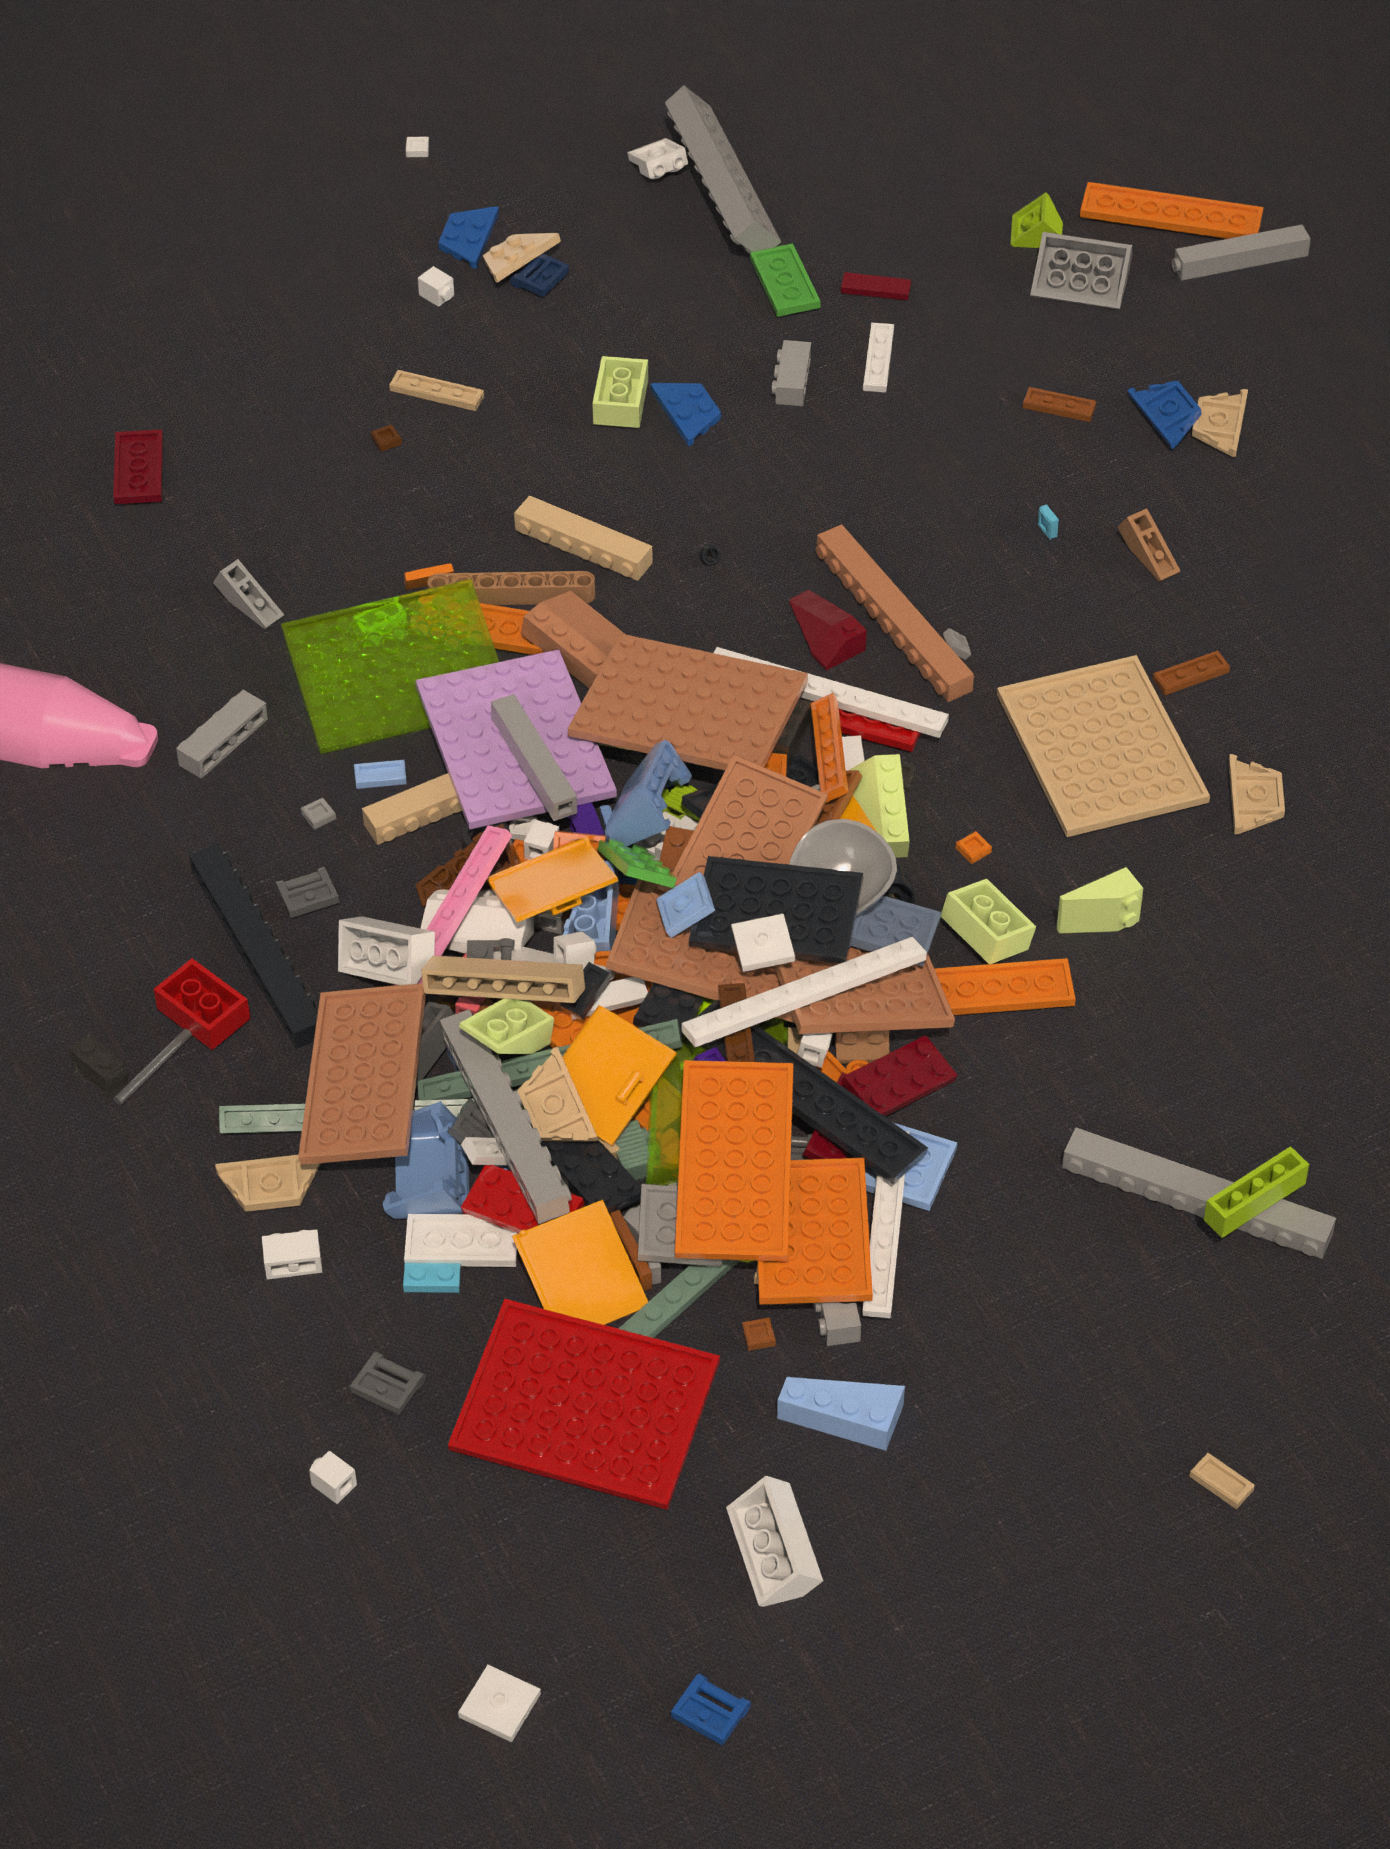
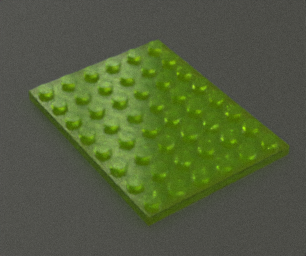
[281,579,499,754]

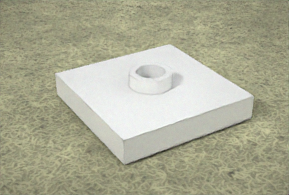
[731,914,795,972]
[458,1665,541,1742]

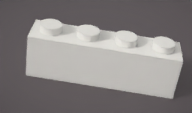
[420,889,535,950]
[338,917,435,985]
[726,1476,823,1607]

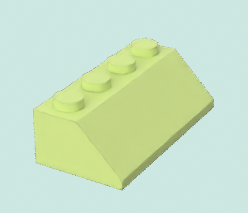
[849,754,910,858]

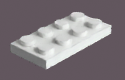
[404,1214,518,1267]

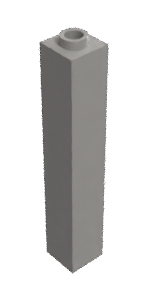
[1172,225,1310,280]
[491,694,577,821]

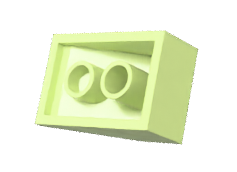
[1057,867,1143,933]
[459,998,554,1054]

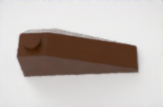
[416,823,521,908]

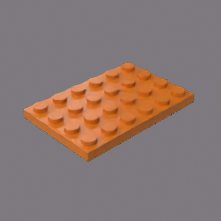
[758,1158,873,1305]

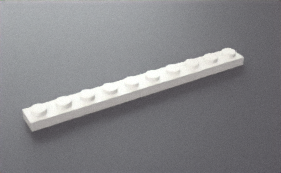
[714,647,949,738]
[682,937,927,1047]

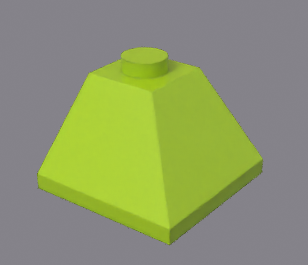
[1011,192,1063,248]

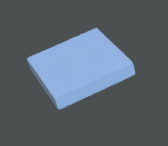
[656,872,715,938]

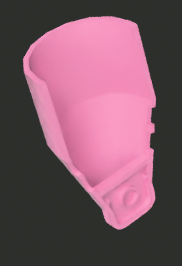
[0,663,158,768]

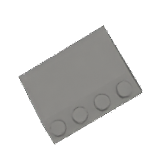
[1030,232,1132,310]

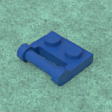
[671,1673,751,1746]

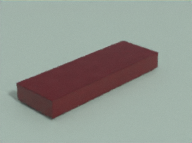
[841,272,911,300]

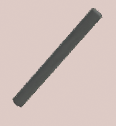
[114,1029,192,1105]

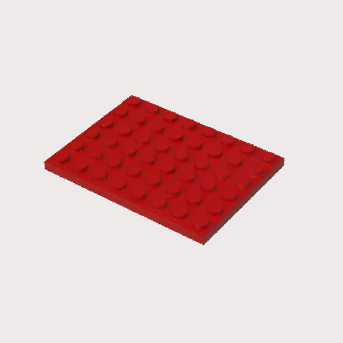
[448,1299,720,1510]

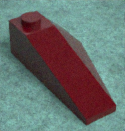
[789,590,867,671]

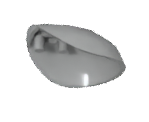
[789,819,897,916]

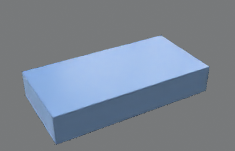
[354,760,407,789]

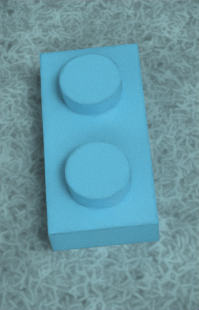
[403,1263,461,1293]

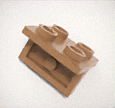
[835,1030,890,1063]

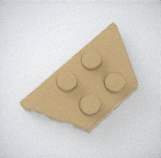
[482,233,561,282]
[1192,389,1248,457]
[1229,754,1285,834]
[517,1047,599,1141]
[215,1155,321,1212]

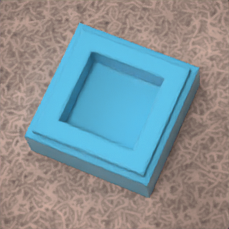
[1038,505,1059,539]

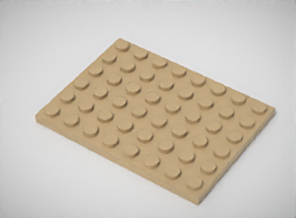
[997,655,1210,837]

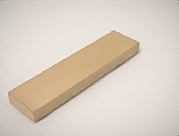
[389,370,484,411]

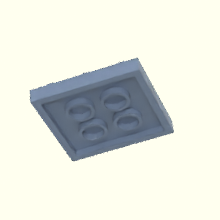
[850,896,942,966]

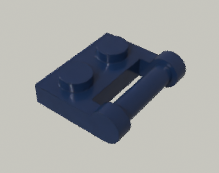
[510,253,569,297]

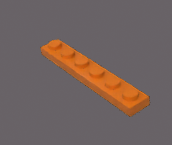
[811,693,848,803]

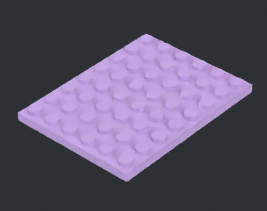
[416,650,617,829]

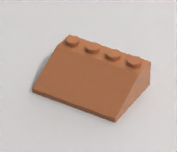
[521,591,626,689]

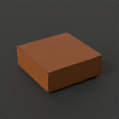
[742,1317,776,1351]

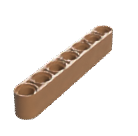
[427,571,595,605]

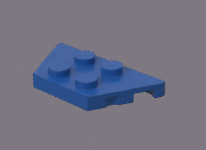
[438,206,499,269]
[1127,381,1202,449]
[650,383,721,446]

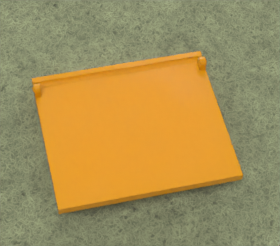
[487,837,618,922]
[562,1005,677,1146]
[512,1200,648,1325]

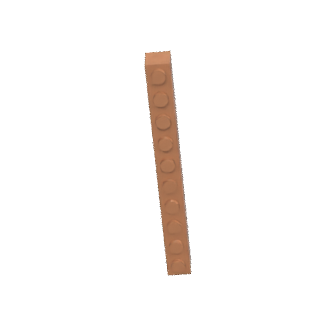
[816,524,974,702]

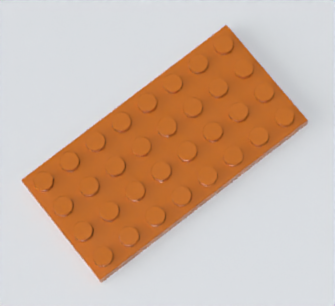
[675,1060,793,1261]

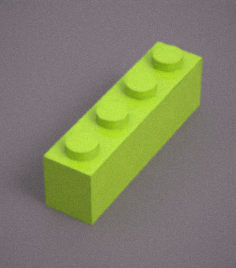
[1204,1146,1309,1238]

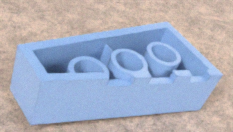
[563,861,620,952]
[777,1377,905,1451]

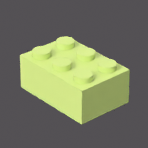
[593,356,648,428]
[941,879,1036,964]

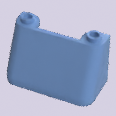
[605,740,692,847]
[383,1101,469,1219]

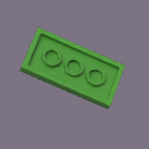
[750,244,820,317]
[597,838,677,888]

